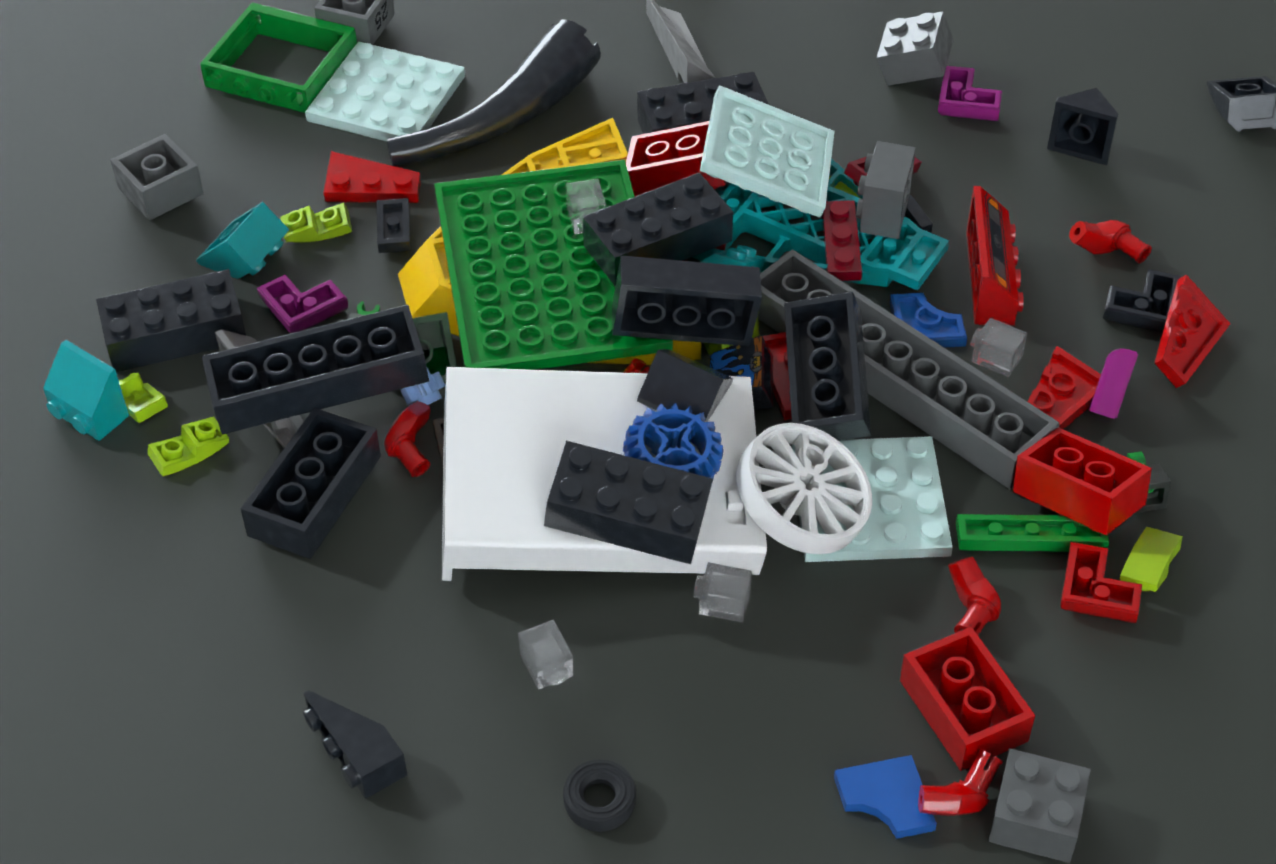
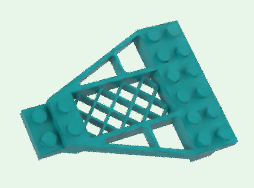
[693,158,949,291]

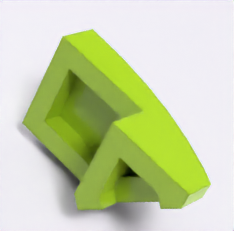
[119,373,168,423]

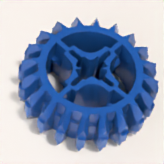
[623,403,724,479]

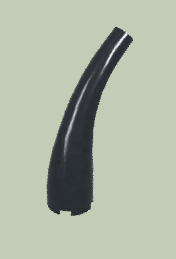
[387,19,601,166]

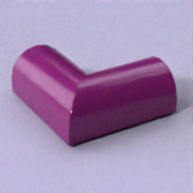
[938,66,1002,121]
[257,274,348,334]
[1089,348,1138,419]

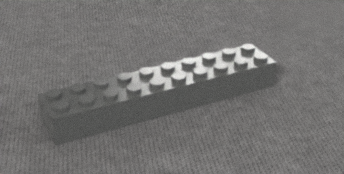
[758,249,1059,489]

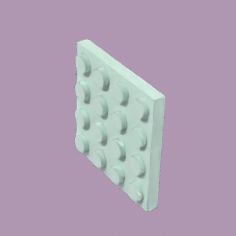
[305,41,465,141]
[700,85,835,218]
[791,436,953,562]

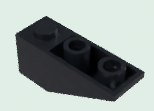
[303,690,407,799]

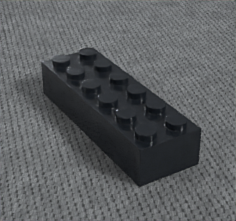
[202,305,429,435]

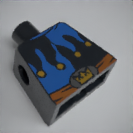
[710,335,773,409]

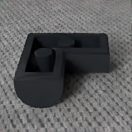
[1103,269,1181,332]

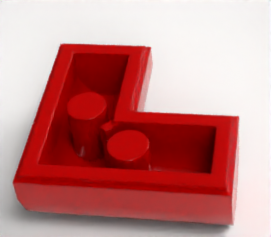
[1060,542,1142,623]

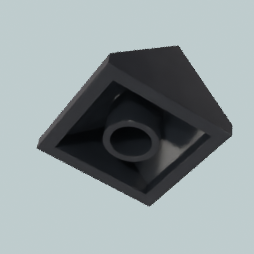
[1047,88,1119,165]
[637,349,733,422]

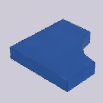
[889,293,967,348]
[834,755,937,839]

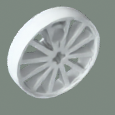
[736,423,872,554]

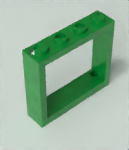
[200,2,357,113]

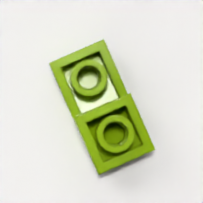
[280,202,352,242]
[148,416,229,477]
[1120,527,1183,592]

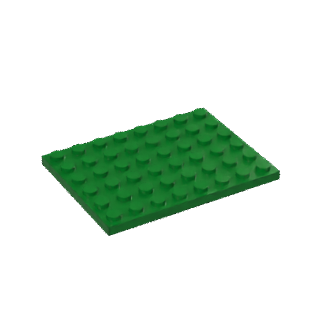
[434,160,673,370]

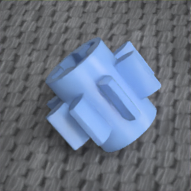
[400,368,445,405]

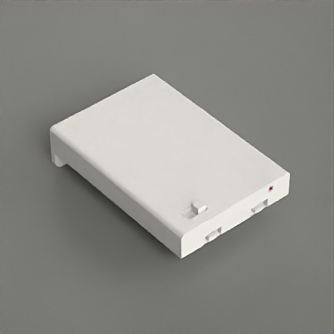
[442,367,767,581]

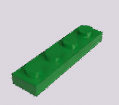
[956,514,1109,552]

